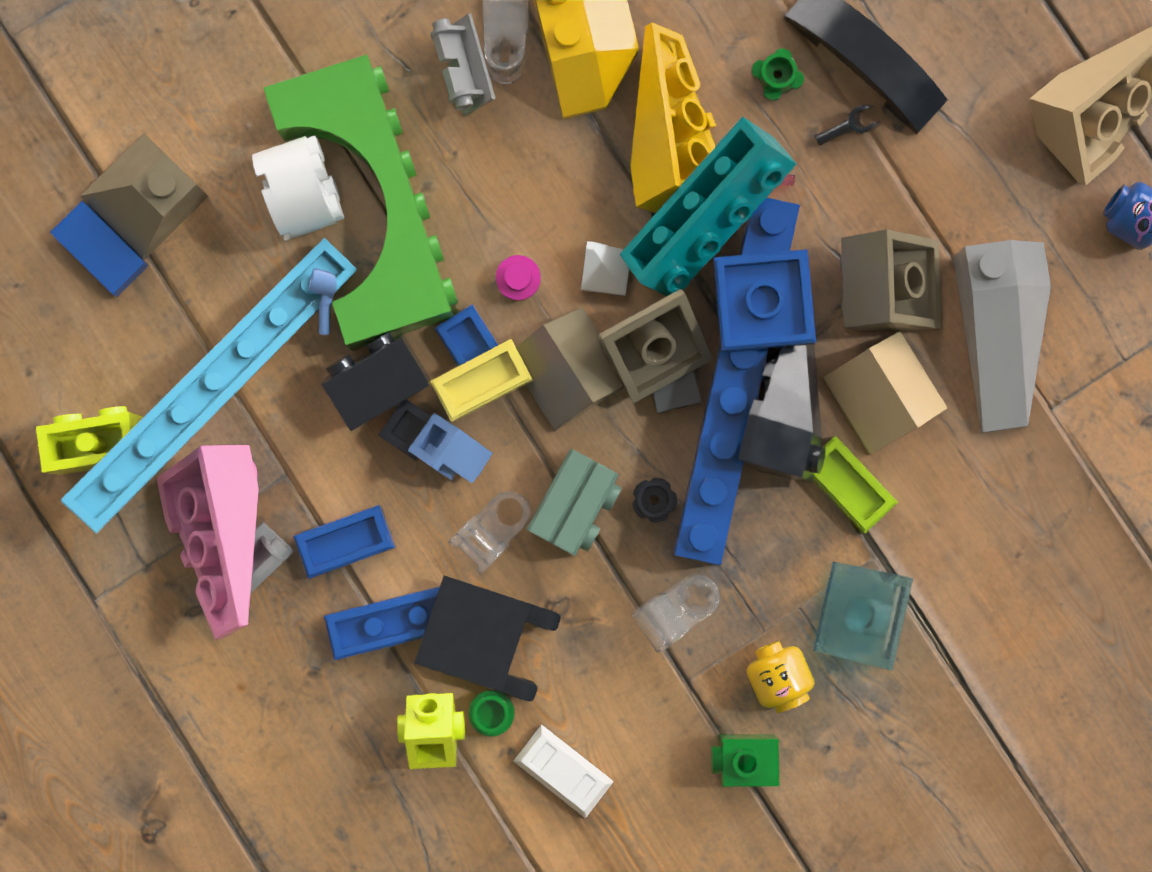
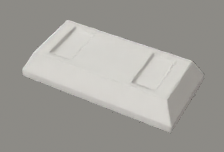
[513,724,614,818]

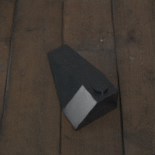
[738,344,825,484]

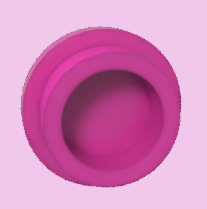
[496,255,541,301]

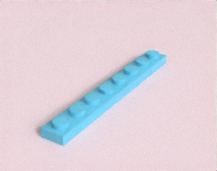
[60,238,357,534]

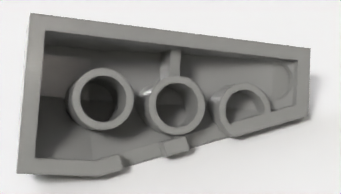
[953,240,1051,433]

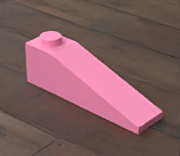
[156,445,259,639]

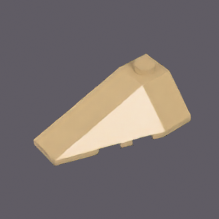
[1030,27,1152,185]

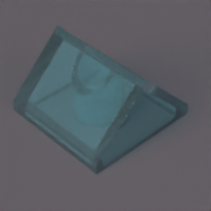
[813,561,913,671]

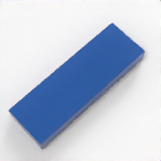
[324,586,440,661]

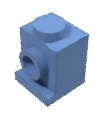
[408,413,493,483]

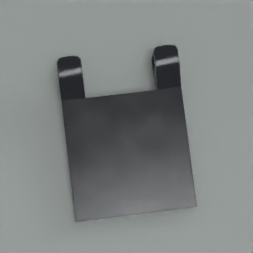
[414,575,561,702]

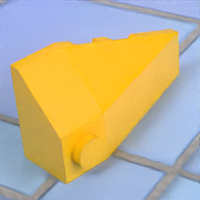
[630,22,716,213]

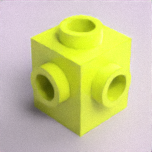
[397,693,465,769]

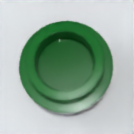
[469,690,515,737]

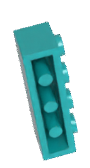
[619,116,797,296]

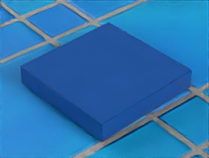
[713,249,816,352]

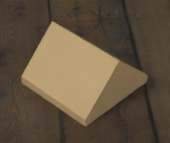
[822,331,947,455]

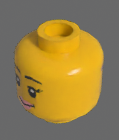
[746,641,815,713]

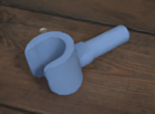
[308,268,337,335]

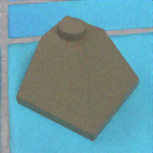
[80,133,208,259]

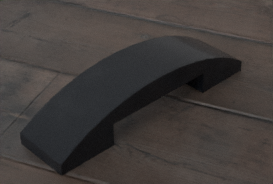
[784,0,948,134]

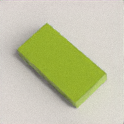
[813,436,898,534]

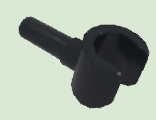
[815,105,880,146]

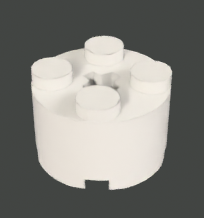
[252,135,344,241]

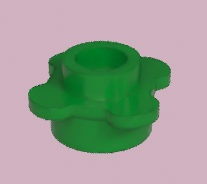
[751,49,804,101]

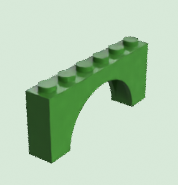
[263,54,458,351]

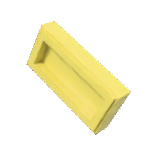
[430,339,533,423]

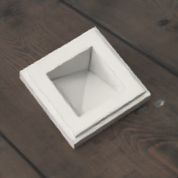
[581,241,629,296]

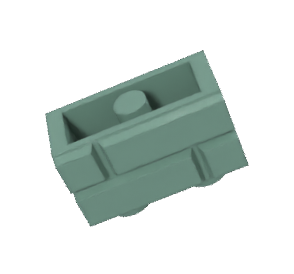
[526,448,622,556]

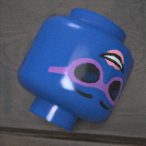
[1103,182,1152,250]

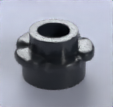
[632,478,677,523]

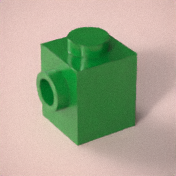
[711,734,779,787]

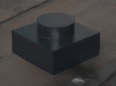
[378,399,431,462]

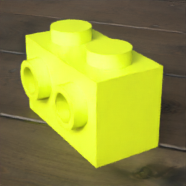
[36,406,143,475]

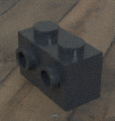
[321,332,430,431]

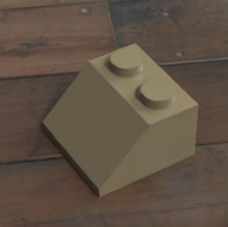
[840,229,942,332]

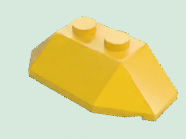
[533,0,639,119]

